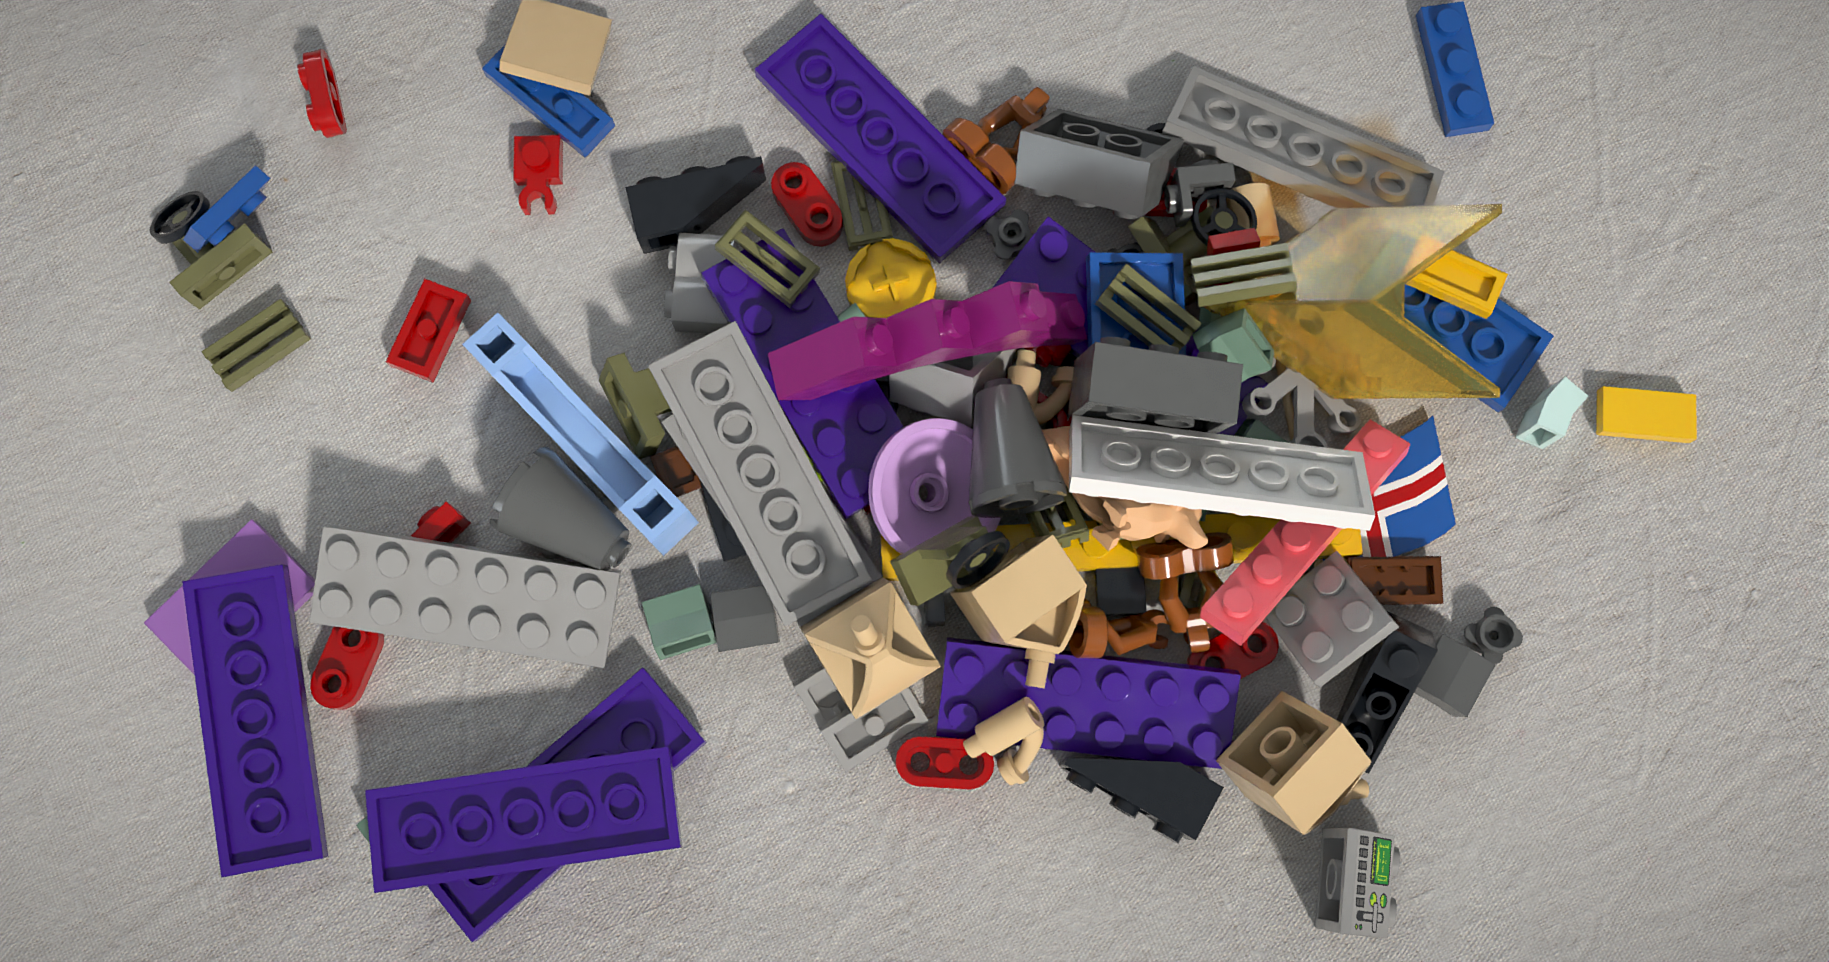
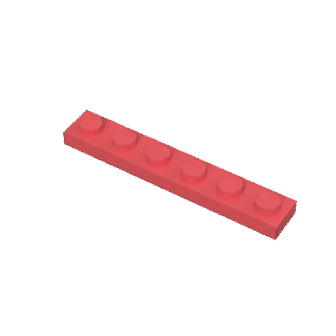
[1200,419,1410,646]

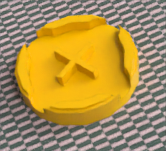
[845,238,937,318]

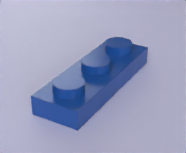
[1416,1,1495,137]
[482,44,615,158]

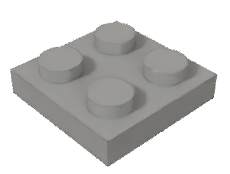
[1266,551,1399,687]

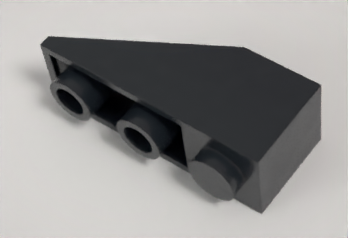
[625,156,766,254]
[1337,611,1438,774]
[1060,758,1224,844]

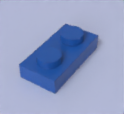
[183,165,271,253]

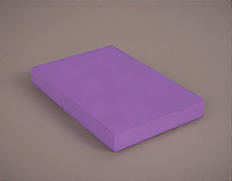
[144,519,315,674]

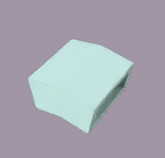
[1515,376,1588,449]

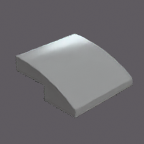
[793,666,929,772]

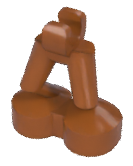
[942,87,1050,195]
[1136,532,1234,653]
[1068,598,1169,659]

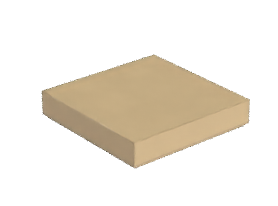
[500,0,612,96]

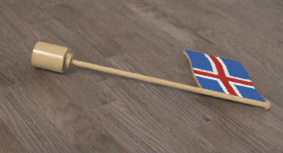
[1226,183,1456,567]

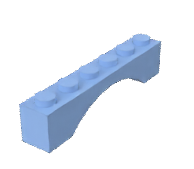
[462,313,699,556]

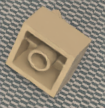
[950,534,1087,689]
[799,577,941,719]
[1216,691,1372,835]

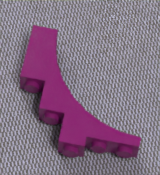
[768,281,1087,401]

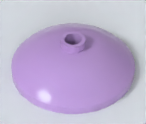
[868,418,1001,555]

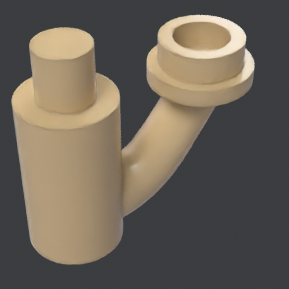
[1007,350,1074,425]
[963,697,1044,786]

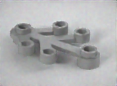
[1242,302,1360,448]

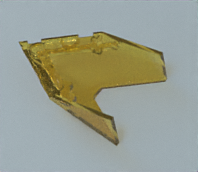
[1203,204,1502,399]

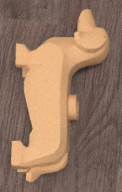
[1041,426,1208,551]

